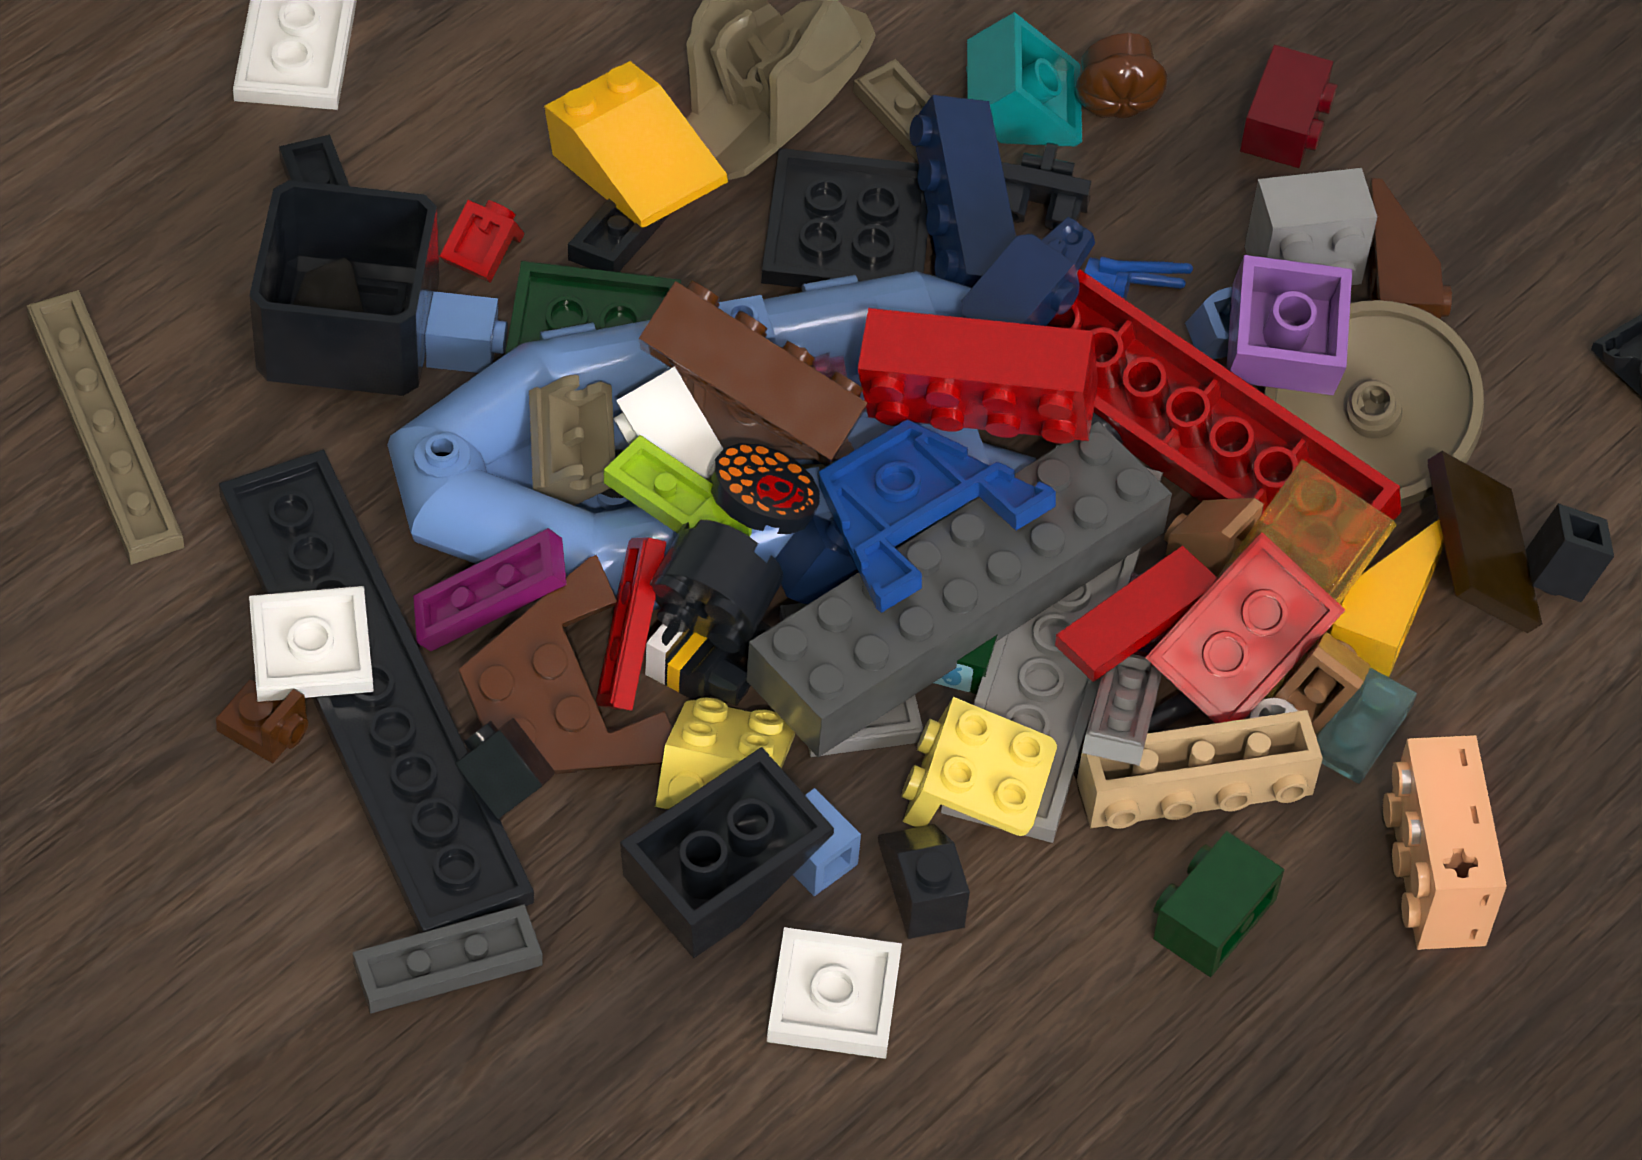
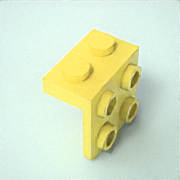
[901,697,1057,836]
[655,698,795,810]

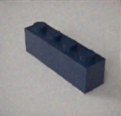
[910,95,1016,288]

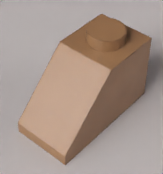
[1164,498,1264,578]
[1273,632,1370,735]

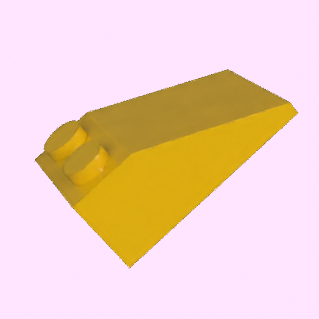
[544,61,728,228]

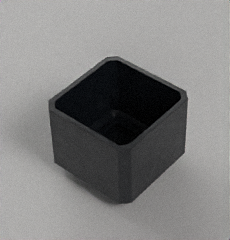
[249,180,439,396]

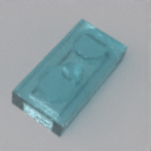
[1317,668,1417,784]

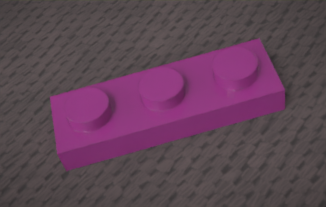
[413,528,567,651]

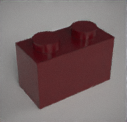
[1240,44,1338,169]

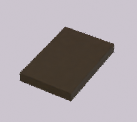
[1427,451,1542,633]

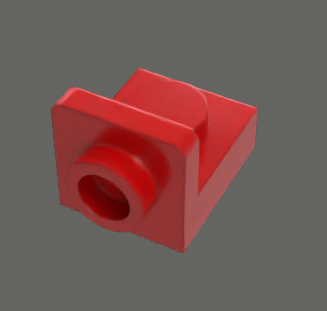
[439,200,525,283]

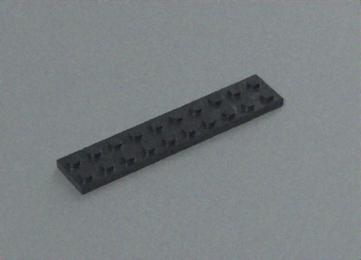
[219,449,534,933]

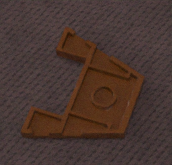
[458,555,672,774]

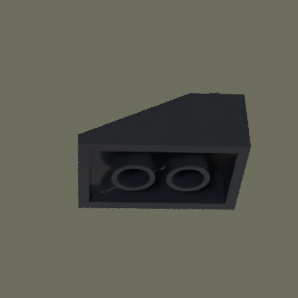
[620,747,834,958]

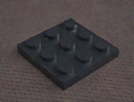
[761,148,928,288]

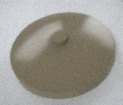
[1265,300,1485,507]

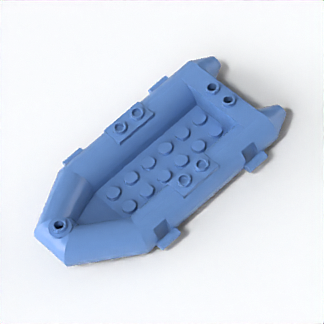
[387,271,1036,610]

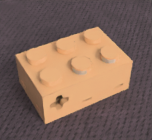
[1383,735,1507,950]

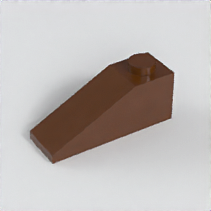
[1367,178,1452,319]

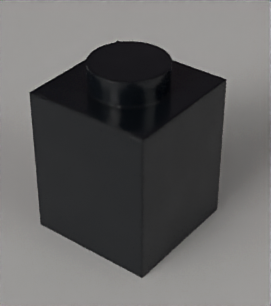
[1526,503,1614,602]
[455,718,556,819]

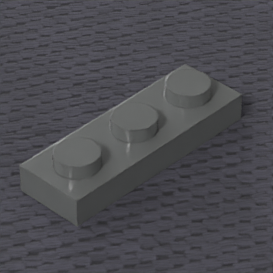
[353,904,543,1014]

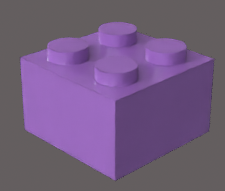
[1226,255,1352,395]

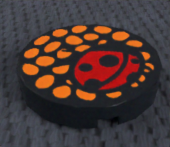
[708,443,820,535]

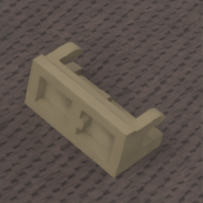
[529,375,615,506]

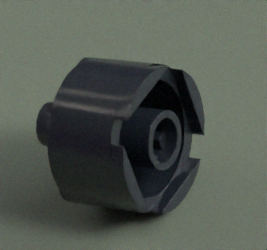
[650,520,783,653]

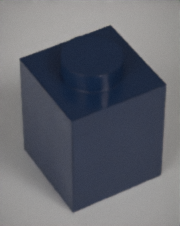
[775,515,859,605]

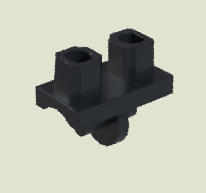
[1001,142,1091,230]

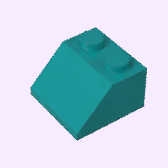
[966,12,1082,147]

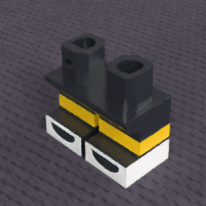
[645,620,772,706]

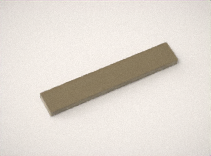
[27,290,184,565]

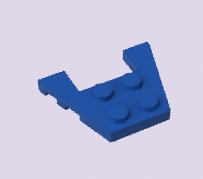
[818,419,1056,613]

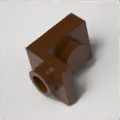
[216,679,308,764]

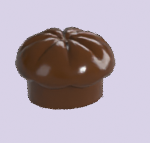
[1075,33,1167,119]

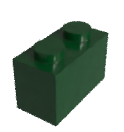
[1153,831,1285,978]

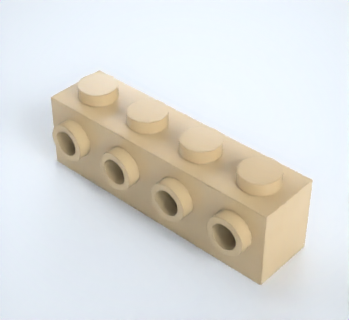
[1077,710,1323,829]

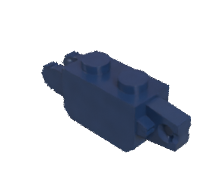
[961,217,1095,326]

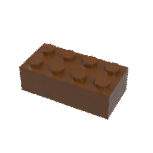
[639,280,868,467]

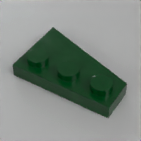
[506,261,681,354]

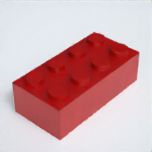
[857,308,1098,444]

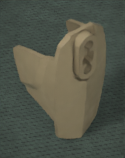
[686,0,876,180]

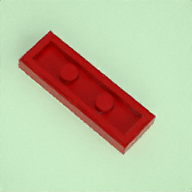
[596,537,667,711]
[1055,545,1217,682]

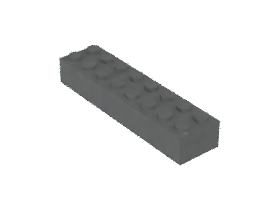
[746,421,1172,757]

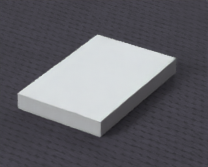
[233,0,357,110]

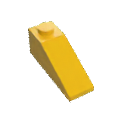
[1326,519,1444,679]

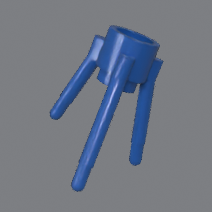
[1085,257,1193,300]

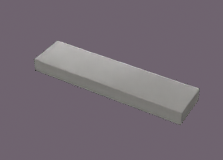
[1082,654,1162,766]

